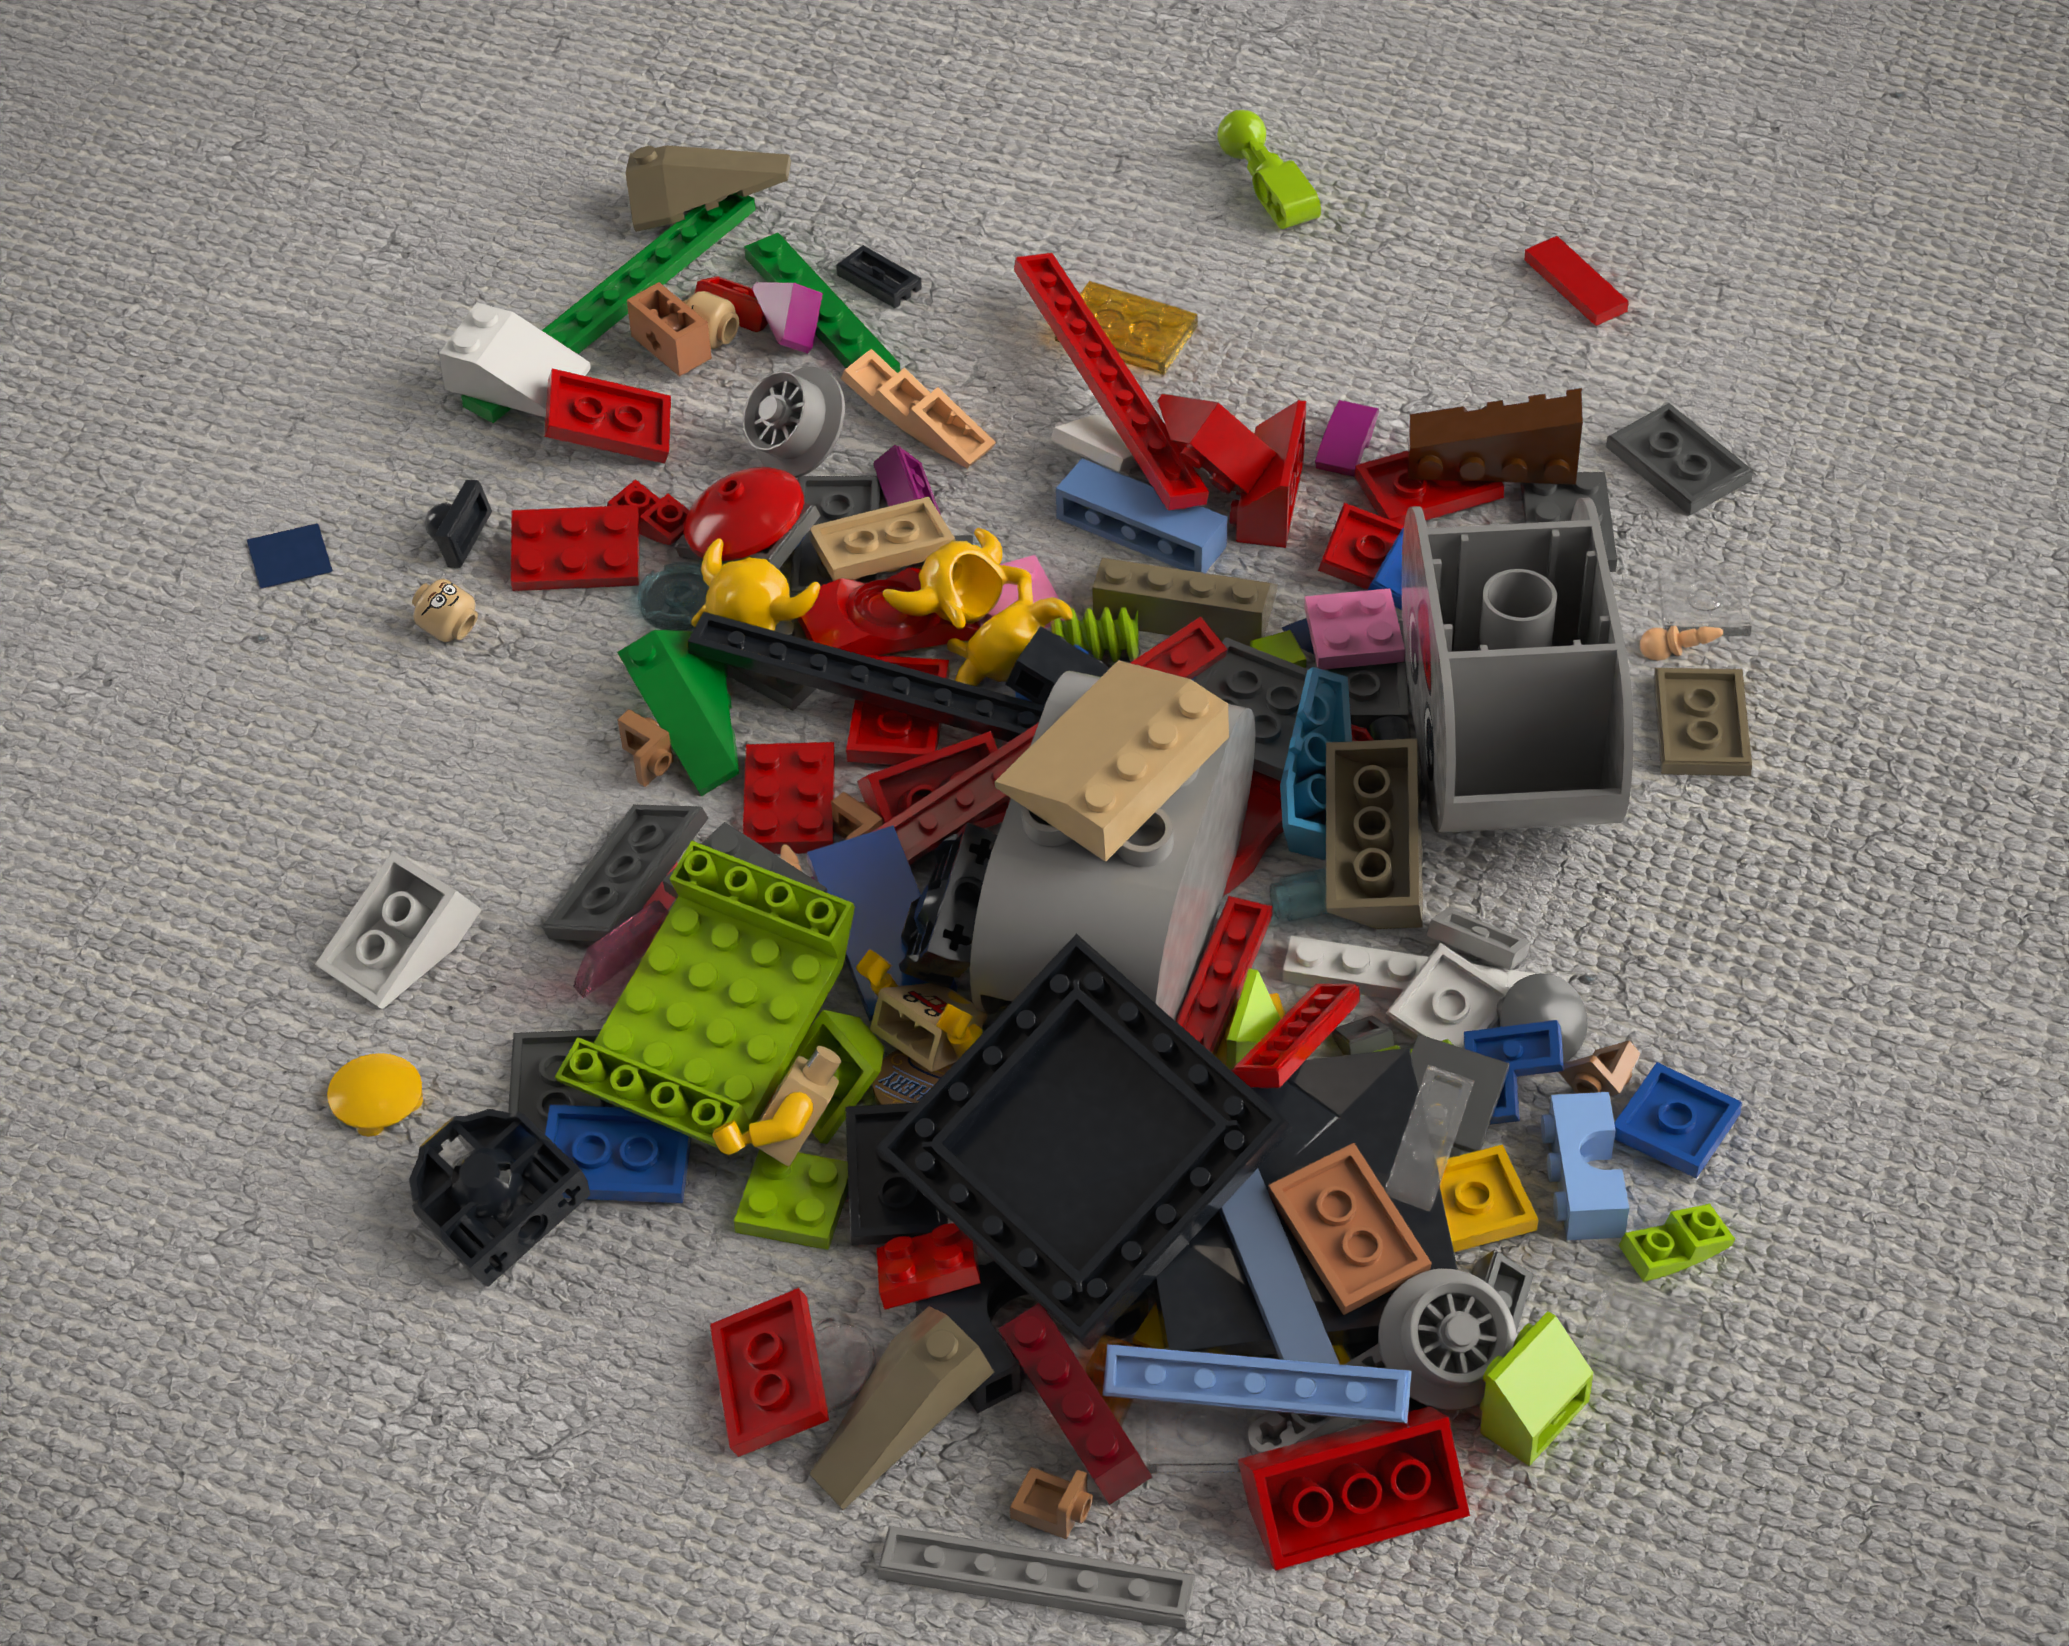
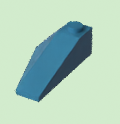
[1280,667,1352,860]

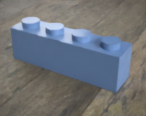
[1056,458,1227,573]

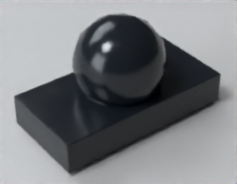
[425,480,492,568]

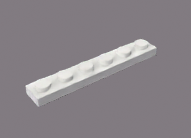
[1283,936,1567,1000]

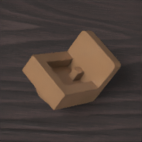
[617,709,673,787]
[831,792,883,840]
[1559,1040,1641,1096]
[1010,1467,1093,1540]

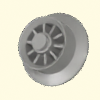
[743,367,845,478]
[1378,1269,1517,1410]

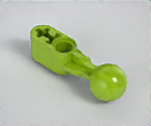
[1217,109,1321,229]

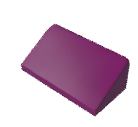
[873,445,941,515]

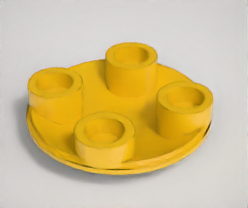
[327,1053,423,1137]

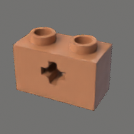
[627,282,712,377]

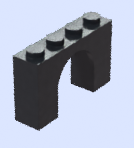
[915,1261,1148,1413]

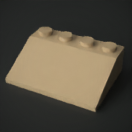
[995,660,1229,862]

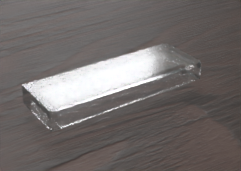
[1385,1064,1474,1212]

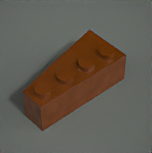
[1408,388,1583,484]

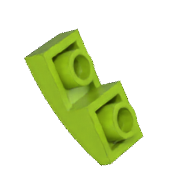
[1618,1204,1735,1282]

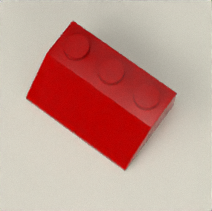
[1229,400,1307,548]
[857,731,1011,829]

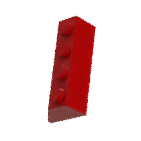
[1238,1406,1470,1571]

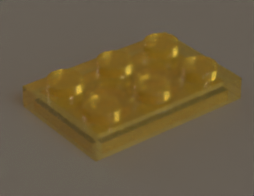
[1055,281,1198,375]

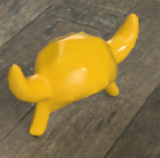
[883,528,1032,629]
[691,538,820,631]
[947,577,1073,687]

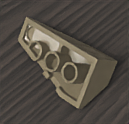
[625,145,791,232]
[810,1306,994,1510]

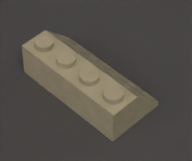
[1092,558,1278,646]
[1326,739,1423,929]

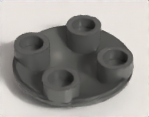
[1496,973,1587,1063]

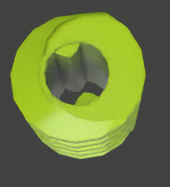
[1051,607,1139,662]

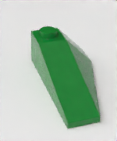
[617,630,740,796]

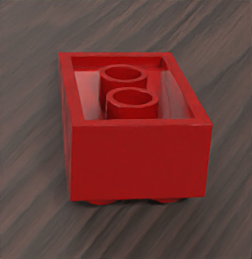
[1157,394,1277,494]

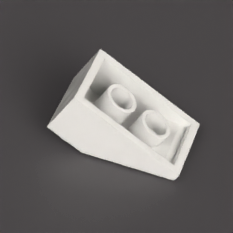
[439,302,591,418]
[315,851,482,1009]

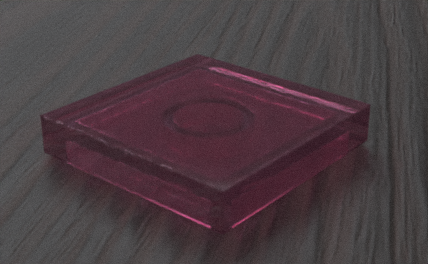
[573,900,669,998]

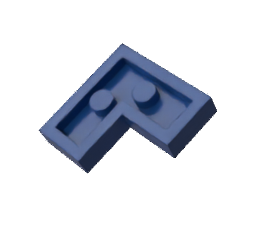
[1464,1020,1564,1125]

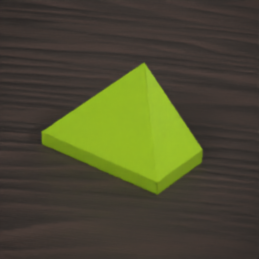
[1226,968,1281,1069]

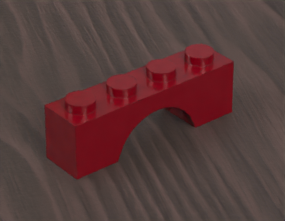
[998,1303,1152,1505]

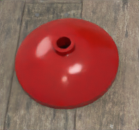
[684,467,804,561]

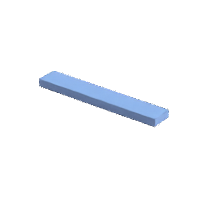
[1103,1344,1411,1423]

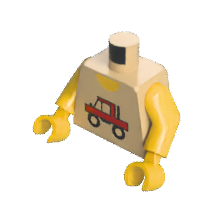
[856,949,987,1072]
[712,1046,841,1167]

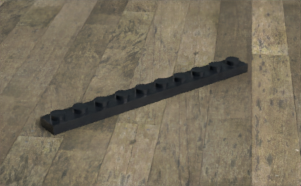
[688,612,1045,742]

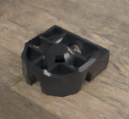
[899,822,998,988]
[409,1109,590,1287]

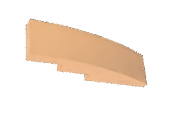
[840,349,996,469]

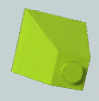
[778,1010,885,1144]

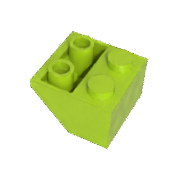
[1480,1311,1593,1466]

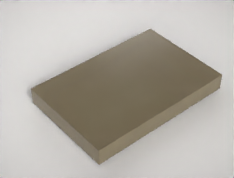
[1654,668,1752,776]

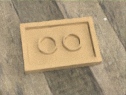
[809,497,955,581]

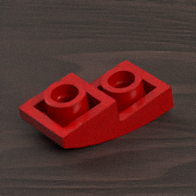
[607,479,689,545]

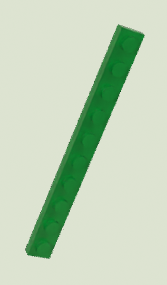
[461,193,756,423]

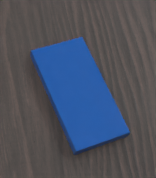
[806,825,958,1021]

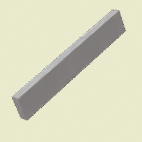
[878,1526,1195,1629]

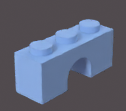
[1541,1092,1629,1240]

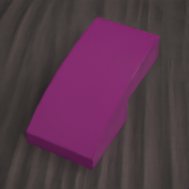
[1315,400,1379,477]

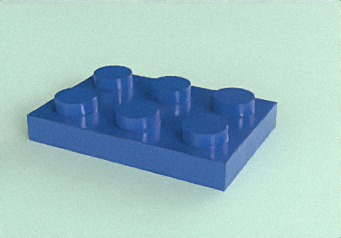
[545,1105,692,1203]

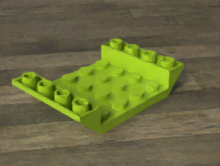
[555,840,855,1148]

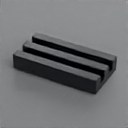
[836,245,922,308]

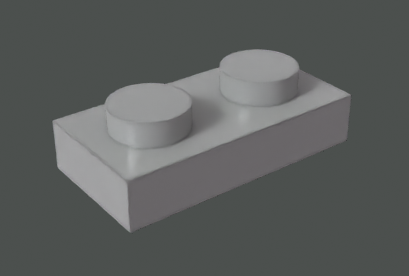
[1426,907,1531,970]

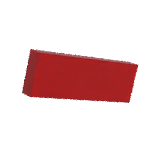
[1524,236,1629,326]

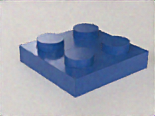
[1614,1062,1743,1179]

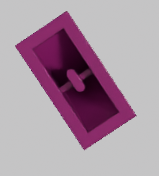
[752,282,823,354]

